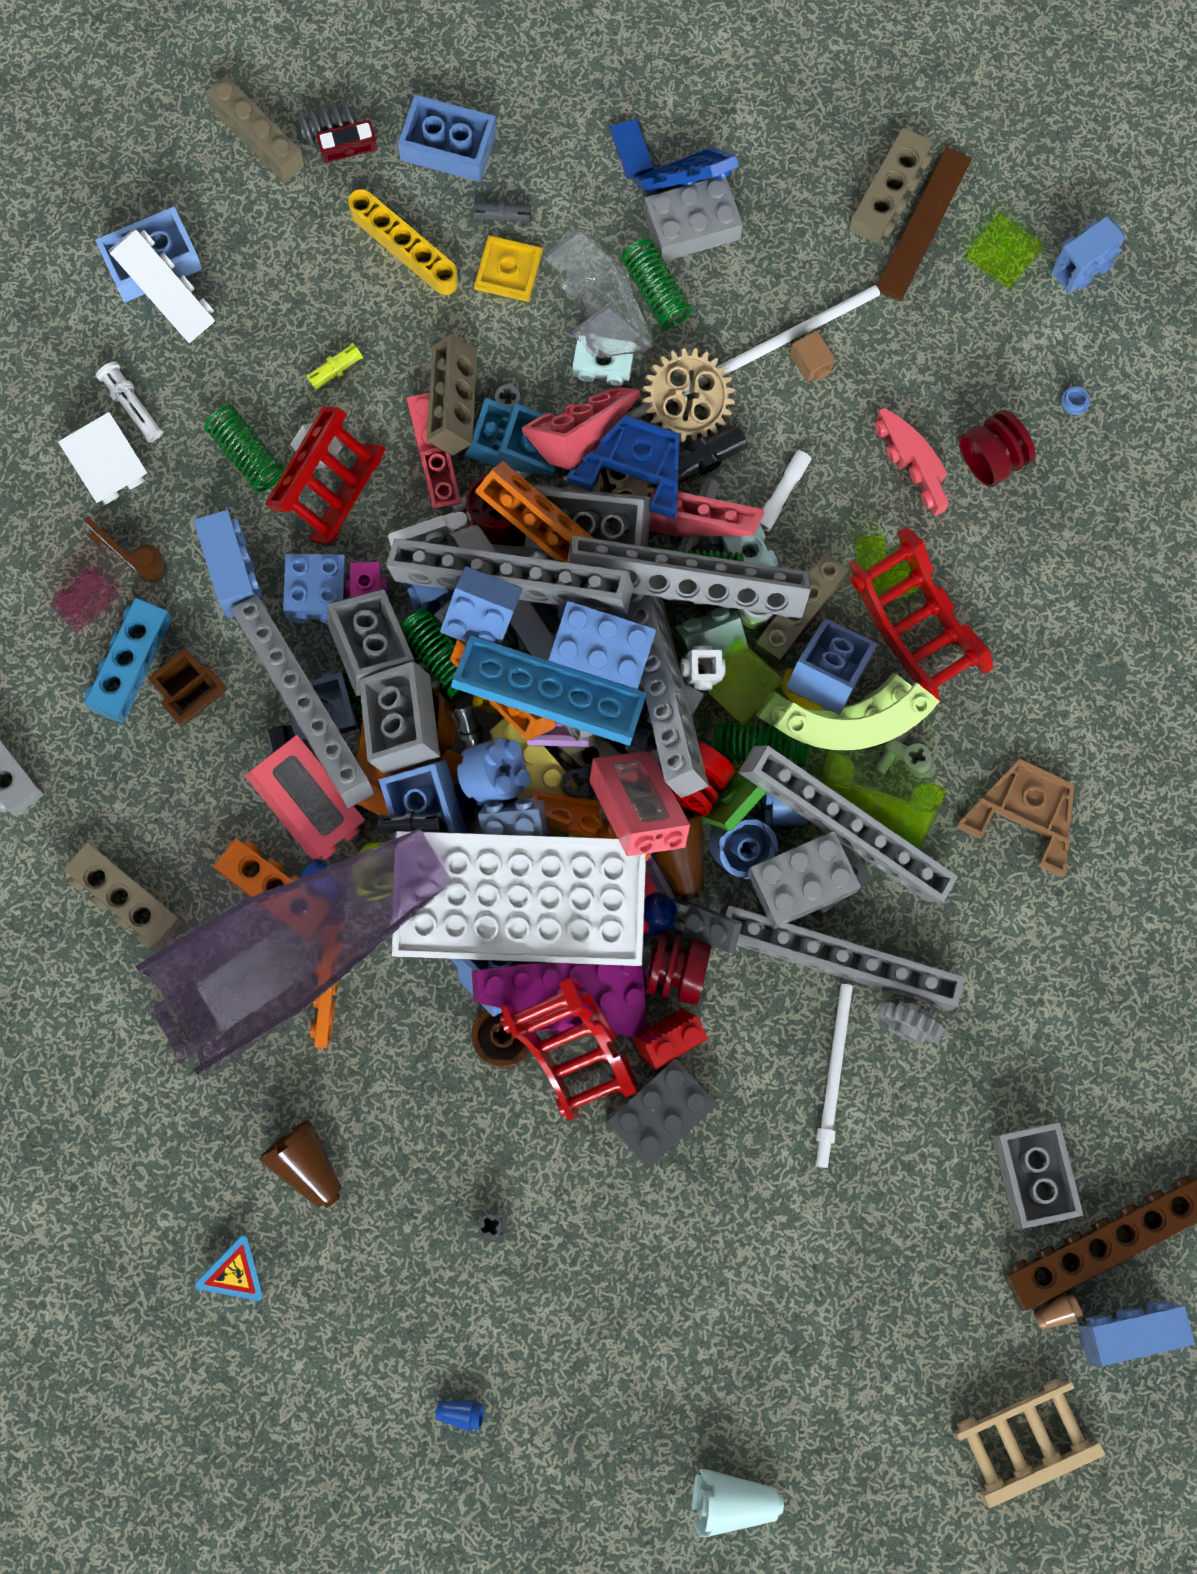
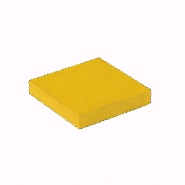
[474,235,543,302]

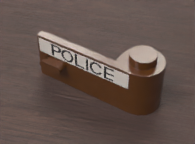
[84,517,167,583]

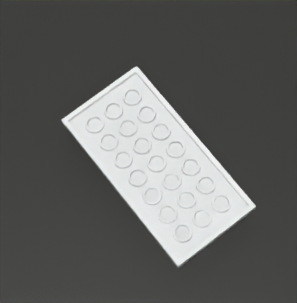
[392,831,646,966]

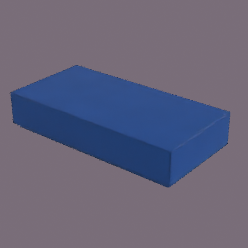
[610,119,654,179]

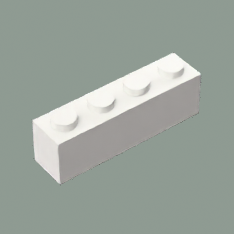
[108,228,215,343]

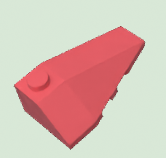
[522,386,640,470]

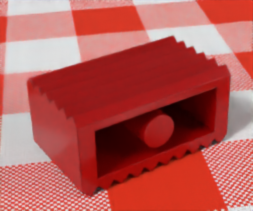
[632,1007,708,1070]

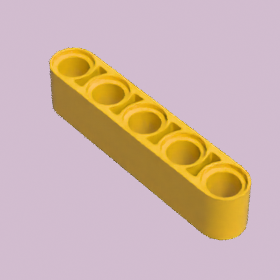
[348,189,458,295]

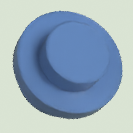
[1061,387,1090,415]

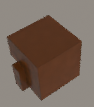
[148,648,228,727]

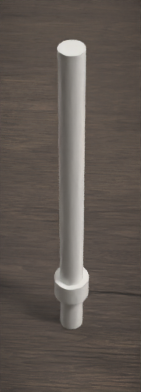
[816,984,853,1168]

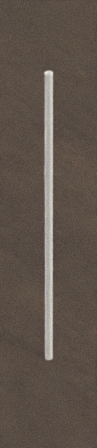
[451,285,880,513]

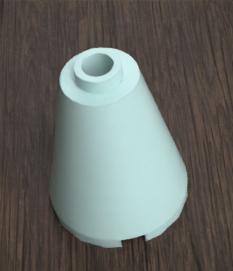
[692,1469,784,1537]

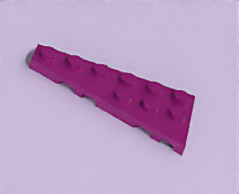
[471,961,647,1037]

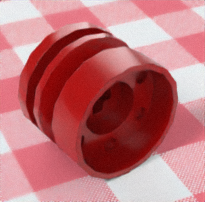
[670,741,735,816]

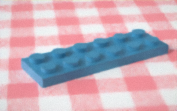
[451,635,647,746]

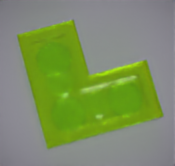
[854,536,917,596]

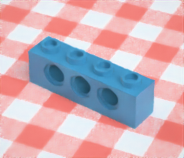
[85,598,173,724]

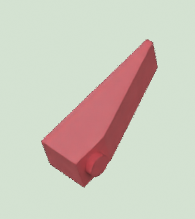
[650,487,764,537]

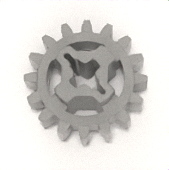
[877,1001,945,1044]

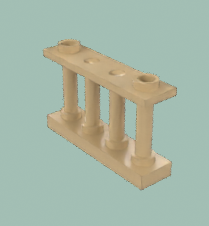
[952,1378,1105,1508]

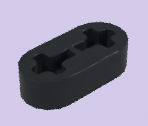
[560,767,596,797]

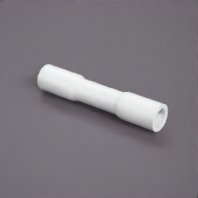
[759,450,812,532]

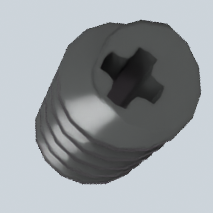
[297,100,357,146]

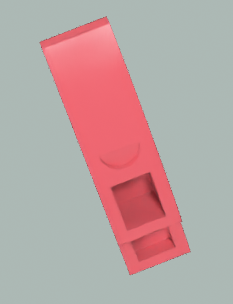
[407,393,461,510]
[874,408,949,516]

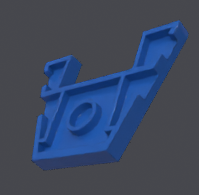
[567,415,679,520]

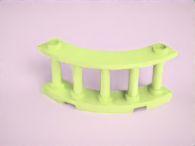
[755,672,940,750]

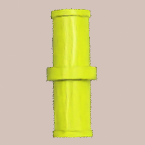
[306,343,363,391]

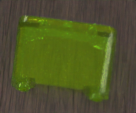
[817,751,946,850]

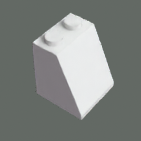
[58,412,147,505]

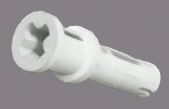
[96,361,163,443]

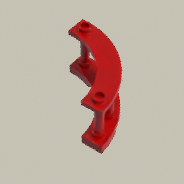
[848,526,994,706]
[500,977,641,1121]

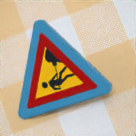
[195,1235,263,1301]

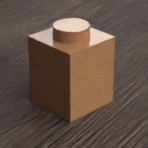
[790,331,835,383]

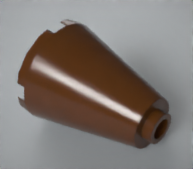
[653,815,704,901]
[259,1119,342,1208]

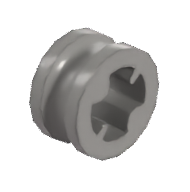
[495,384,521,408]

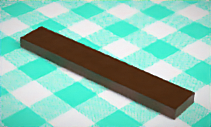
[877,147,972,302]

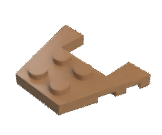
[956,759,1074,878]

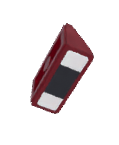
[317,120,377,163]

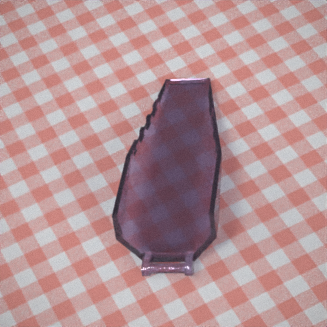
[136,829,453,1076]

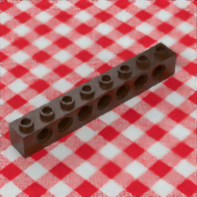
[1003,1175,1197,1311]

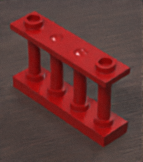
[265,406,387,546]

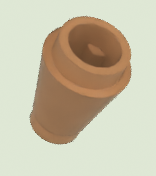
[1034,1292,1083,1330]

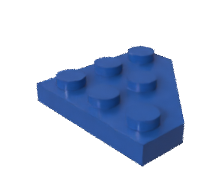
[634,147,739,193]

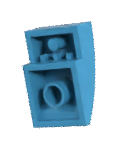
[464,398,556,475]

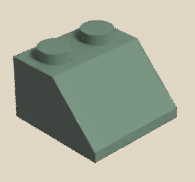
[674,607,748,668]

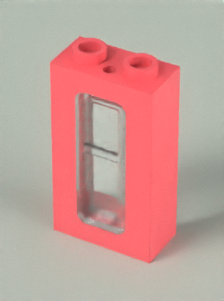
[244,735,365,861]
[589,751,690,856]

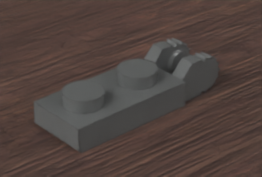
[665,899,742,953]

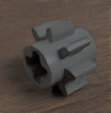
[472,1207,510,1246]

